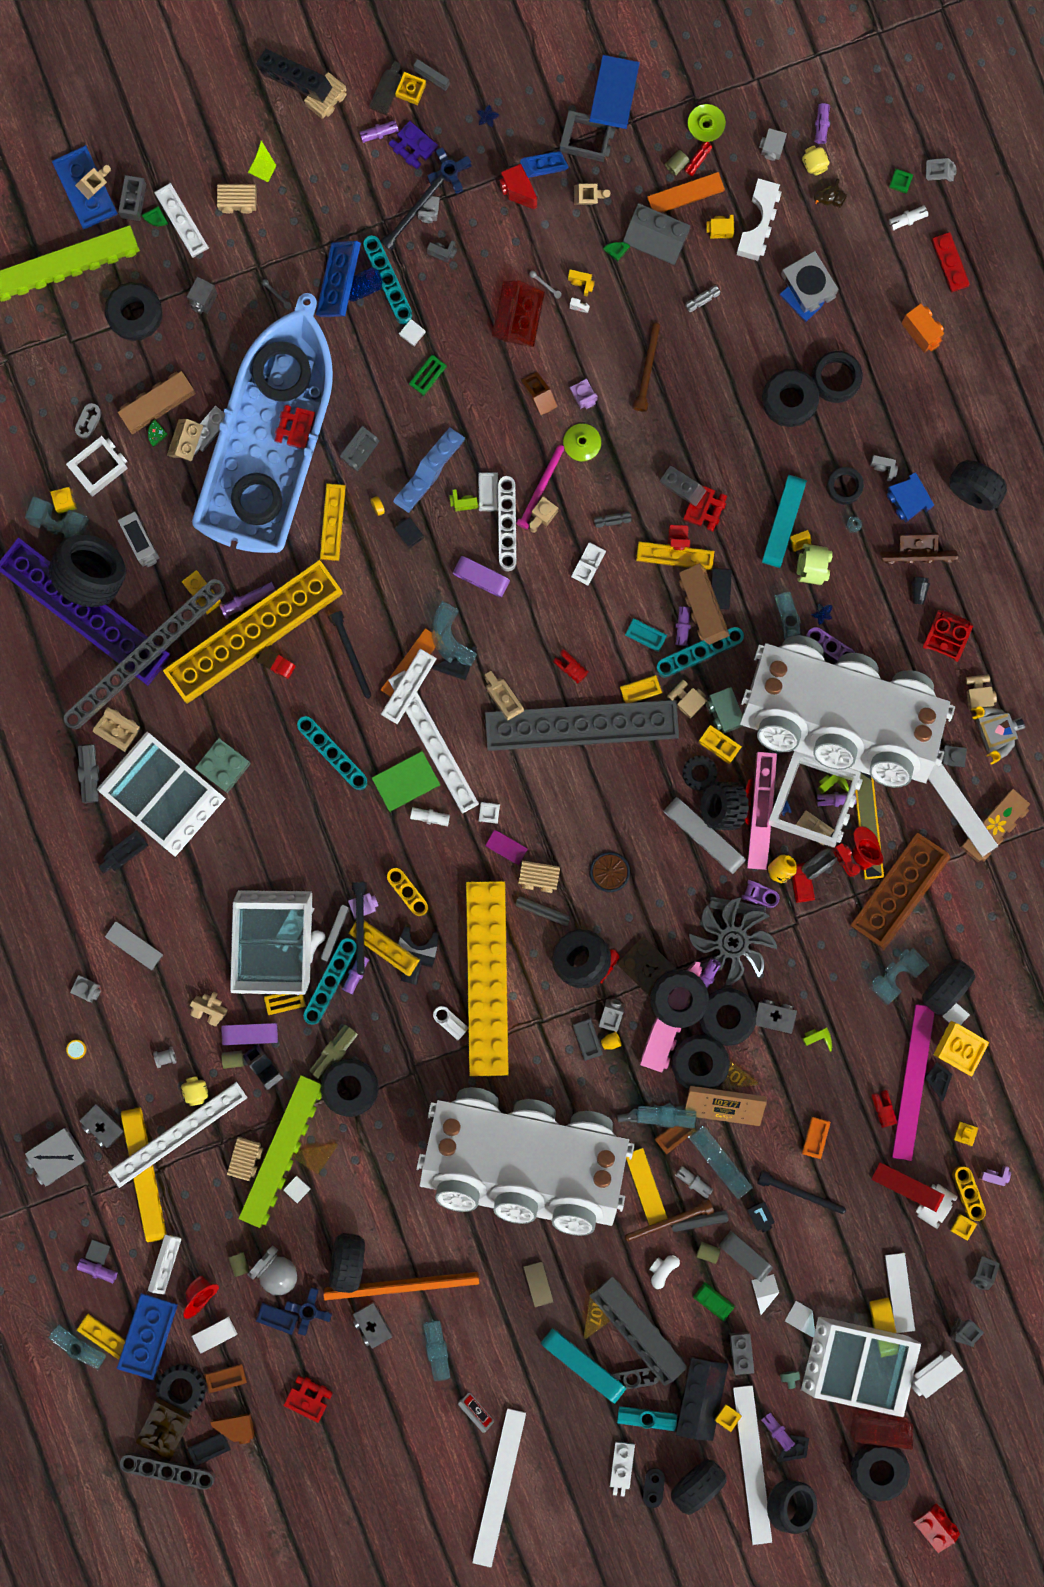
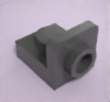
[427,240,457,263]
[940,745,967,768]
[970,1256,1000,1290]

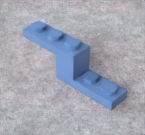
[393,427,465,513]

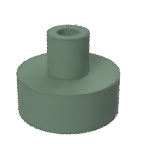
[780,1371,800,1389]

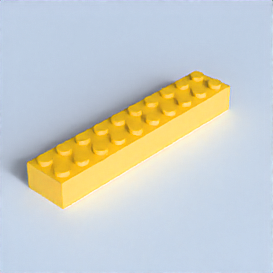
[163,560,343,704]
[466,882,509,1076]

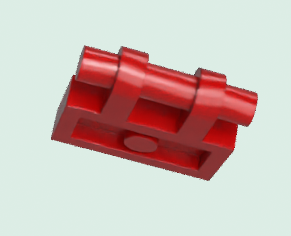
[274,405,316,449]
[683,485,727,532]
[831,843,860,877]
[284,1375,333,1423]

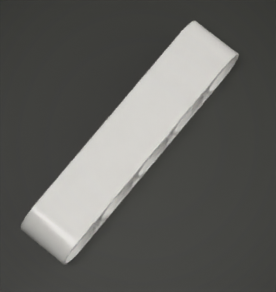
[498,476,516,571]

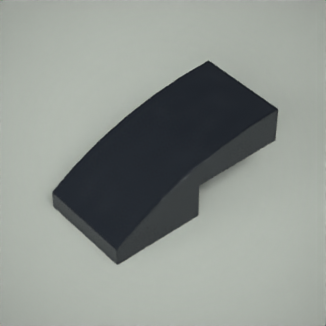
[711,568,732,610]

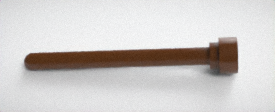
[632,322,660,412]
[625,1198,714,1242]

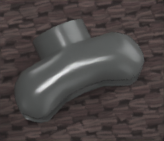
[801,848,837,880]

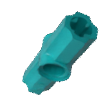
[617,1406,677,1431]

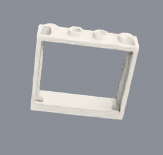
[769,751,863,848]

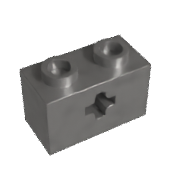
[119,175,147,221]
[187,277,218,314]
[660,466,706,506]
[756,999,797,1034]
[80,1104,124,1148]
[352,1302,393,1349]
[729,1332,754,1375]

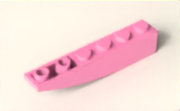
[747,752,777,870]
[639,960,702,1072]

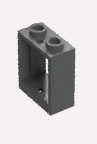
[560,110,616,162]

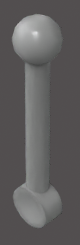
[529,270,561,299]

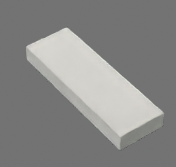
[148,1235,181,1294]

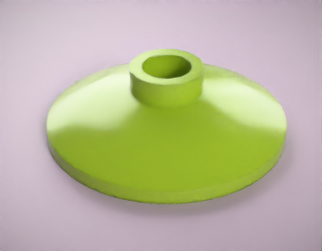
[688,104,726,142]
[563,424,601,461]

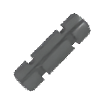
[594,512,632,528]

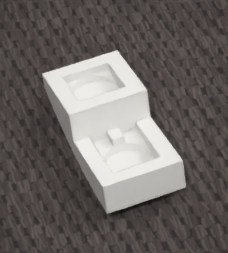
[571,542,606,585]
[192,1317,237,1354]

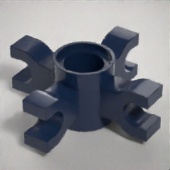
[427,147,472,194]
[285,1287,332,1336]

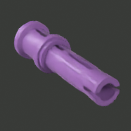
[219,582,276,619]

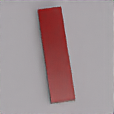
[871,1162,945,1212]

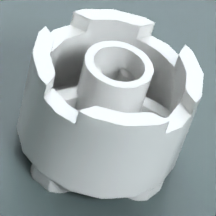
[916,1184,958,1229]

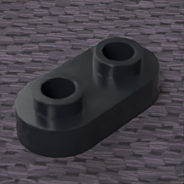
[643,1468,665,1508]

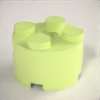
[797,544,832,585]

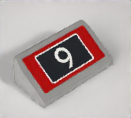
[458,1393,494,1433]

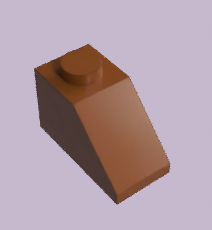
[521,372,557,415]
[211,1413,255,1444]

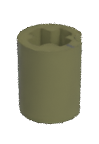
[665,150,689,176]
[222,1050,244,1069]
[696,1242,721,1264]
[228,1252,250,1277]

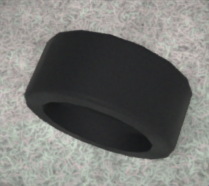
[827,467,864,505]

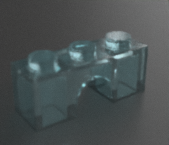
[25,497,89,539]
[870,948,929,1005]

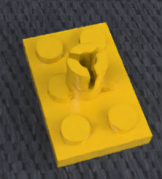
[933,1021,989,1077]

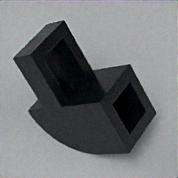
[243,1044,283,1090]

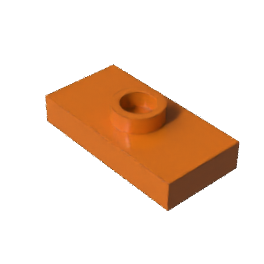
[802,1116,831,1159]

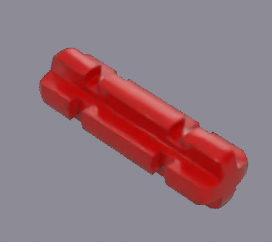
[685,142,712,176]

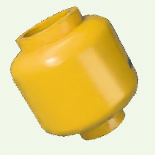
[768,855,797,883]

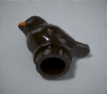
[814,178,847,208]

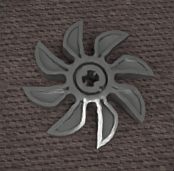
[689,897,777,985]

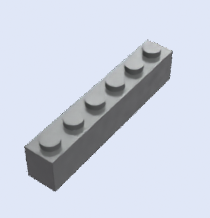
[589,1276,687,1386]

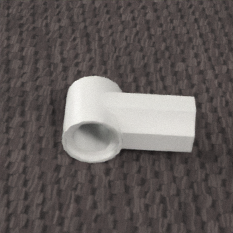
[433,1006,469,1040]

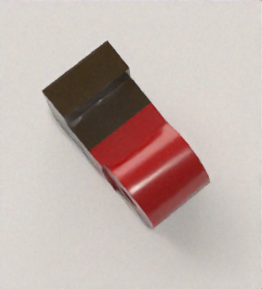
[257,646,296,679]

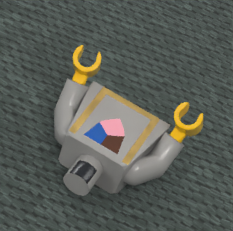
[971,706,1025,765]

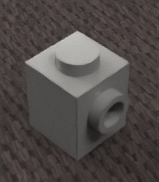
[759,128,787,161]

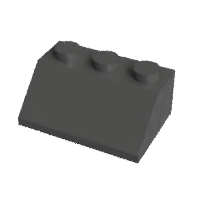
[623,203,691,265]

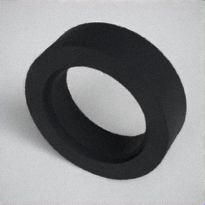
[253,342,311,402]

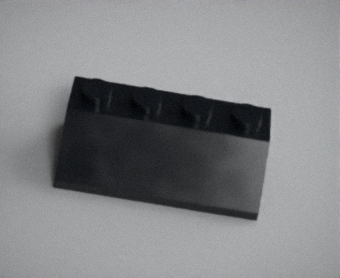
[675,1355,729,1441]

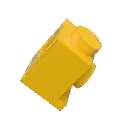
[706,215,734,239]

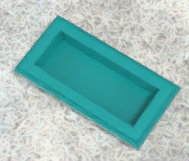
[625,618,667,652]

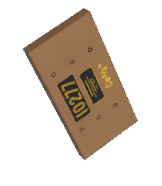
[684,1086,767,1126]

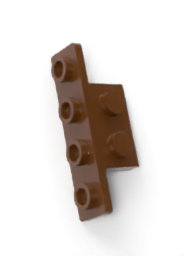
[880,532,958,564]

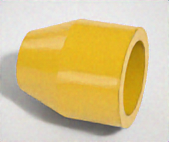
[601,1032,622,1049]

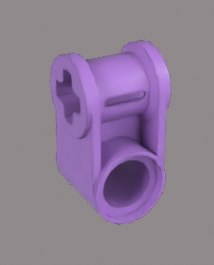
[741,880,780,908]

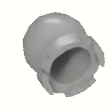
[248,1245,297,1295]

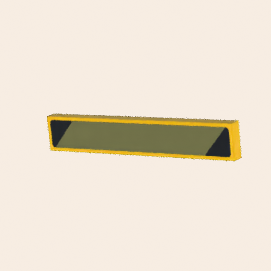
[855,770,884,880]

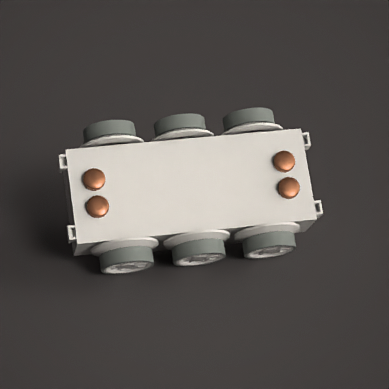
[740,635,955,788]
[417,1087,634,1236]

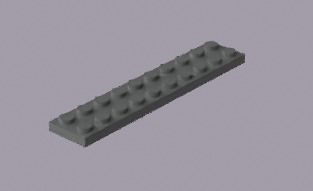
[485,700,679,751]

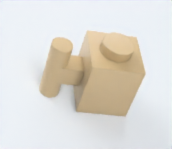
[75,165,111,200]
[574,184,611,205]
[530,497,558,532]
[966,674,997,710]
[667,680,707,719]

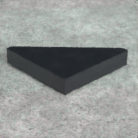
[432,646,477,681]

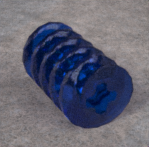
[349,267,382,302]

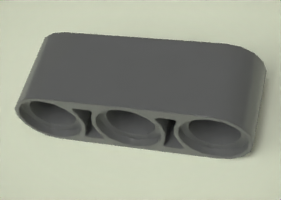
[718,1231,773,1282]

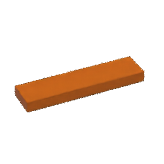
[647,172,725,213]
[381,628,441,697]

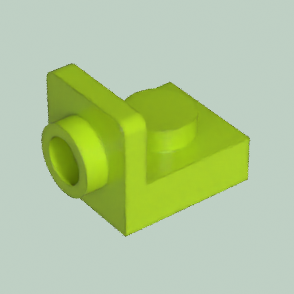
[449,489,478,511]

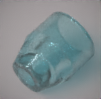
[846,517,862,533]

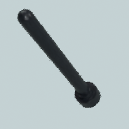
[380,175,445,251]
[328,611,372,699]
[352,882,367,975]
[757,1170,846,1214]

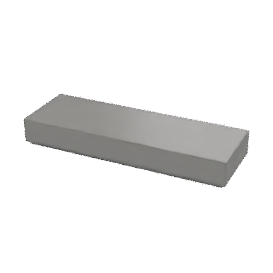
[321,905,350,962]
[105,921,163,970]

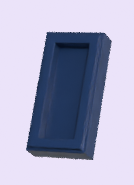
[256,1303,299,1335]

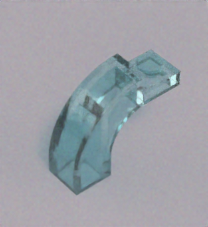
[432,601,477,666]

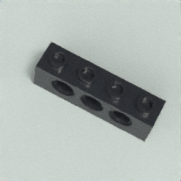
[256,48,333,103]

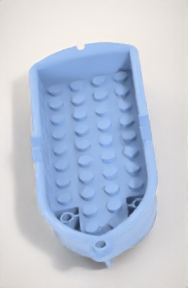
[192,293,333,553]

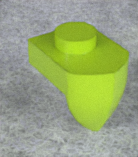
[817,775,849,794]
[802,1027,832,1051]

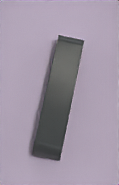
[120,1452,215,1489]

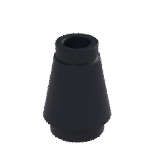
[911,577,930,605]

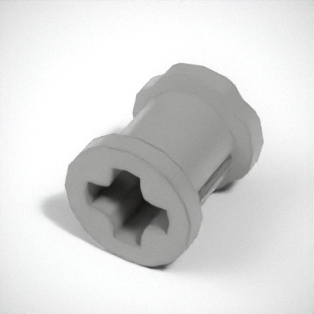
[153,1047,177,1068]

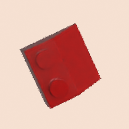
[499,164,537,209]

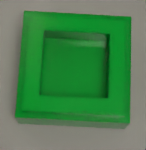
[889,169,913,194]

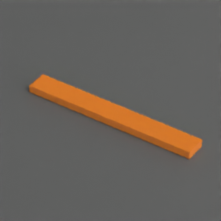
[324,1272,479,1300]

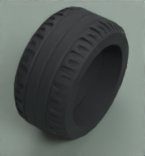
[812,351,863,403]
[231,473,282,525]
[767,1480,817,1534]

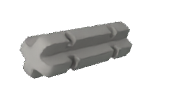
[685,285,721,312]

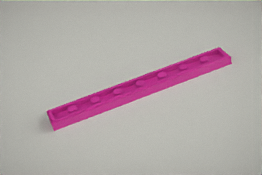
[892,1005,935,1161]

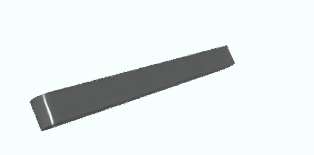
[64,579,226,729]

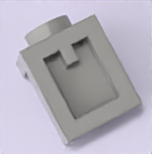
[926,158,956,181]
[418,195,440,223]
[870,455,898,481]
[70,975,101,1002]
[599,999,625,1032]

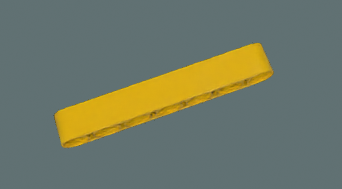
[121,1107,167,1243]

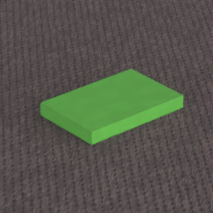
[372,751,440,812]

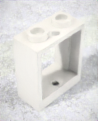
[66,436,128,497]
[911,1350,963,1398]

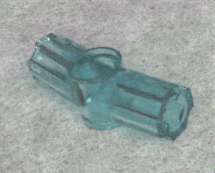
[774,592,800,641]
[637,1106,697,1128]
[423,1320,451,1382]
[48,1324,107,1370]

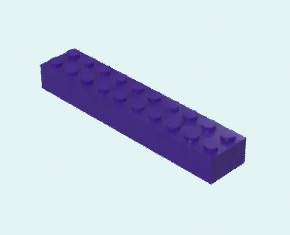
[0,537,172,686]

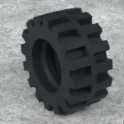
[682,756,717,791]

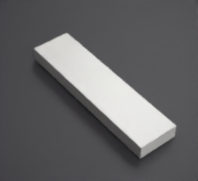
[154,183,209,258]
[381,649,437,724]
[885,1253,915,1333]

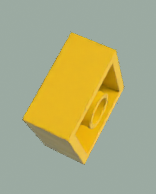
[395,72,426,105]

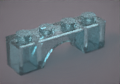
[688,1126,753,1199]

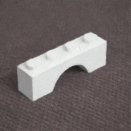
[737,179,782,261]

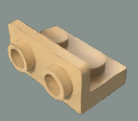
[167,419,203,461]

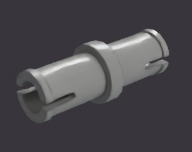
[675,1166,713,1199]

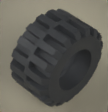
[700,781,749,830]
[156,1364,207,1414]

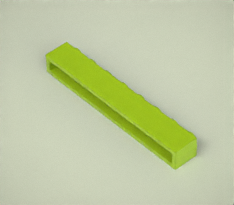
[0,226,140,301]
[239,1075,322,1228]

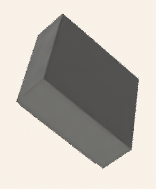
[85,1239,111,1265]
[956,1319,984,1347]

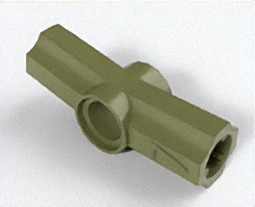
[309,1025,358,1080]

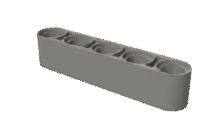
[663,797,746,874]

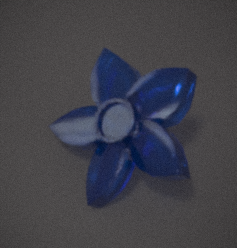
[477,105,499,128]
[811,604,832,625]

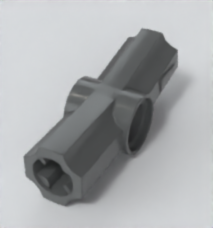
[78,744,100,803]

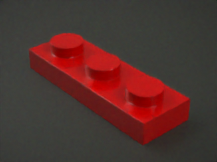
[932,232,970,293]

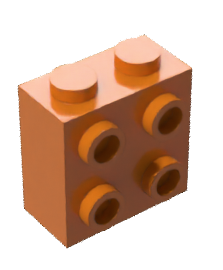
[901,304,944,353]

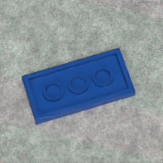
[589,55,640,129]
[52,145,118,230]
[316,241,361,317]
[117,1293,178,1380]

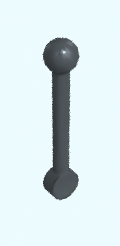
[261,279,291,310]

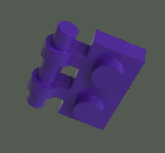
[388,121,438,169]

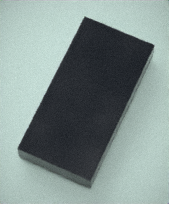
[187,1433,231,1466]

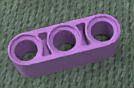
[453,556,510,598]
[806,627,855,663]
[221,1023,278,1045]

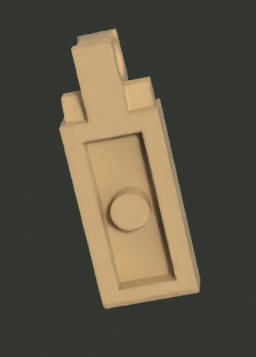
[485,671,524,721]

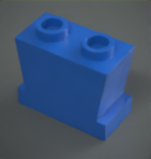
[887,472,934,523]

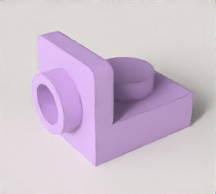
[570,379,597,409]
[348,893,378,919]
[979,1166,1011,1186]

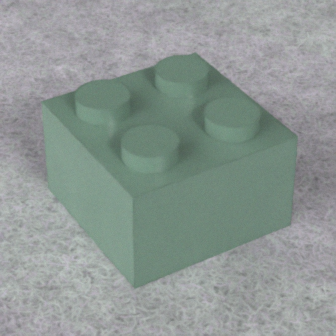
[706,687,743,734]
[195,738,251,793]

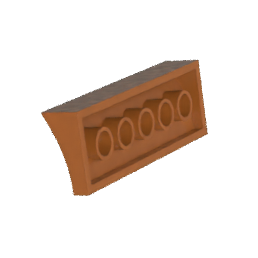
[850,832,951,950]

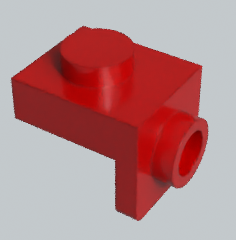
[668,524,690,550]

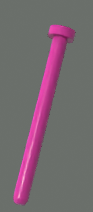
[516,445,564,529]

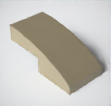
[524,1262,553,1307]

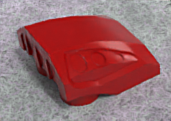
[923,610,974,662]

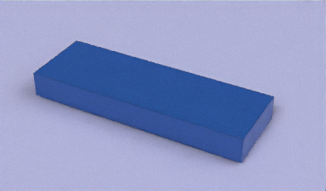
[520,151,569,178]

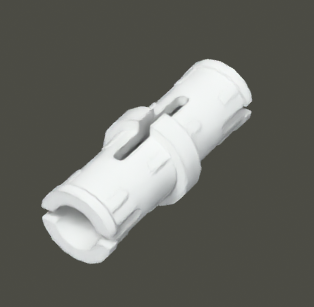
[889,205,928,231]
[410,807,450,827]

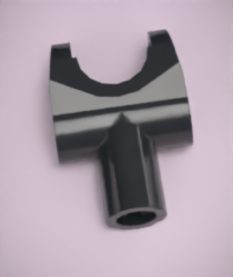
[398,924,439,985]

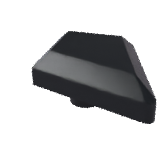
[925,1062,952,1101]
[777,1435,809,1462]

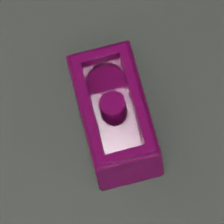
[485,829,528,866]

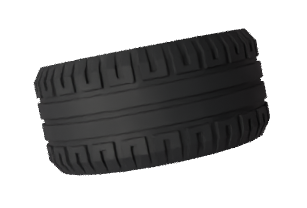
[49,534,126,607]

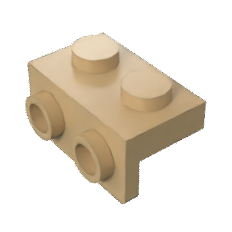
[93,707,140,752]

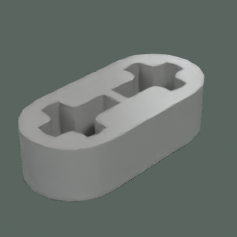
[75,403,101,439]

